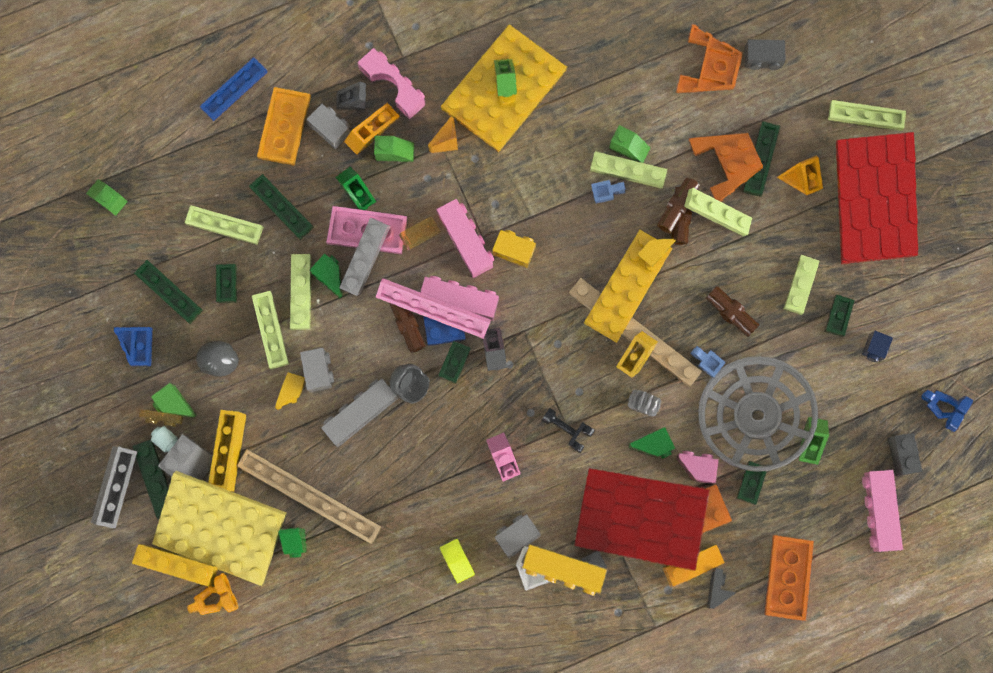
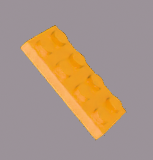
[257,87,311,166]

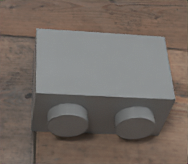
[306,104,350,150]
[300,348,334,392]
[494,514,541,558]

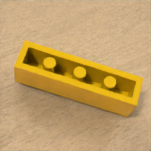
[209,410,246,492]
[132,544,218,586]
[522,545,607,596]

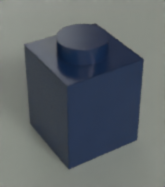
[862,330,893,362]

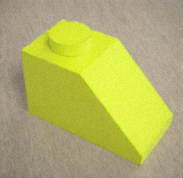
[439,539,475,584]

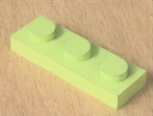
[784,255,820,315]

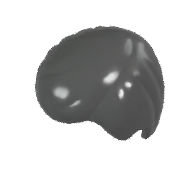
[196,341,239,377]
[390,364,430,404]

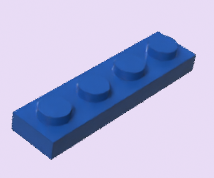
[199,57,267,121]

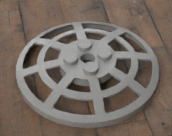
[698,356,818,472]

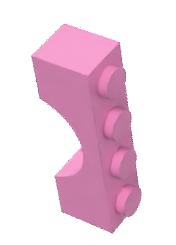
[357,48,425,120]

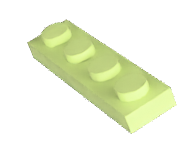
[828,100,906,131]
[590,151,667,188]
[684,188,752,236]
[185,205,263,245]
[290,254,311,330]
[252,291,289,369]

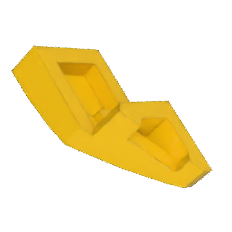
[637,239,676,267]
[275,372,306,410]

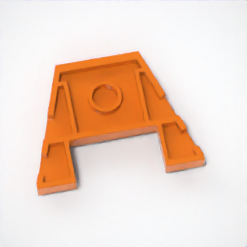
[676,24,742,93]
[689,133,763,202]

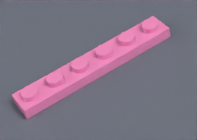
[376,278,491,339]

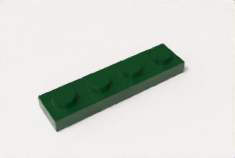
[743,121,780,197]
[249,174,314,240]
[134,260,203,324]
[132,439,169,520]

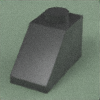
[483,328,507,371]

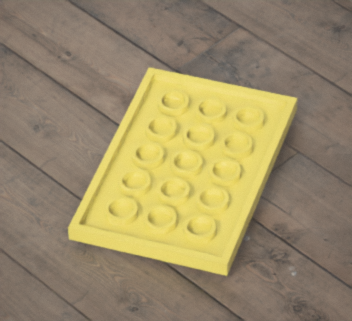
[152,471,286,586]

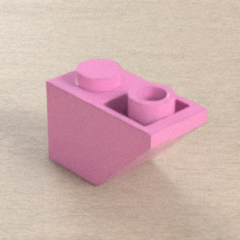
[486,433,520,481]
[676,451,719,484]

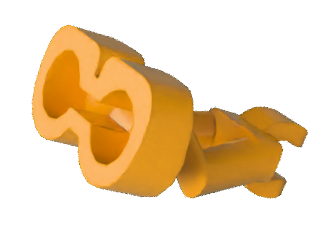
[187,573,238,615]

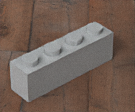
[340,218,391,296]
[321,379,398,447]
[91,446,137,529]

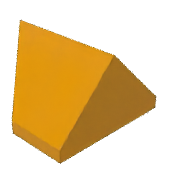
[428,117,458,153]
[777,156,823,195]

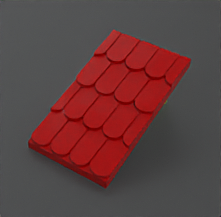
[836,132,918,264]
[574,468,710,571]

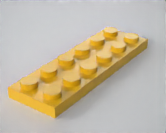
[584,230,672,343]

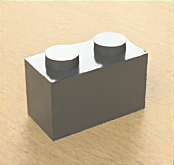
[745,40,786,70]
[888,433,923,476]

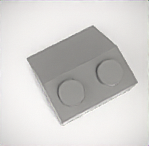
[158,434,213,480]

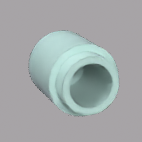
[151,426,179,453]

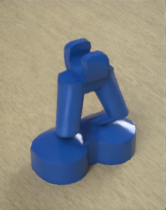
[921,390,973,432]

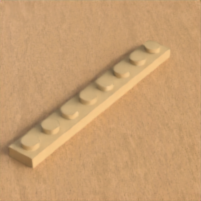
[569,278,702,387]
[237,449,382,544]

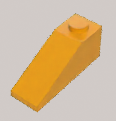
[344,103,400,155]
[662,545,725,587]

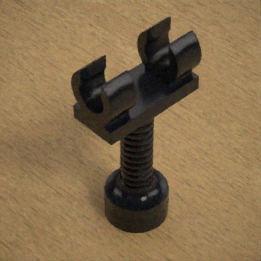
[541,408,595,453]

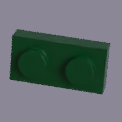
[216,264,237,303]
[825,294,855,337]
[438,341,471,384]
[736,461,767,505]

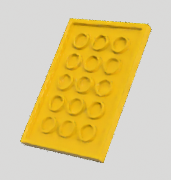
[441,24,567,152]

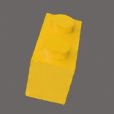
[492,230,536,268]
[616,331,658,378]

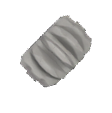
[628,389,661,417]

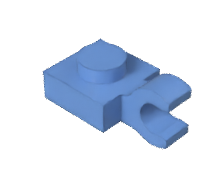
[591,180,625,204]
[690,346,726,377]

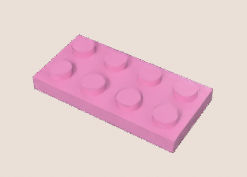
[327,206,408,254]

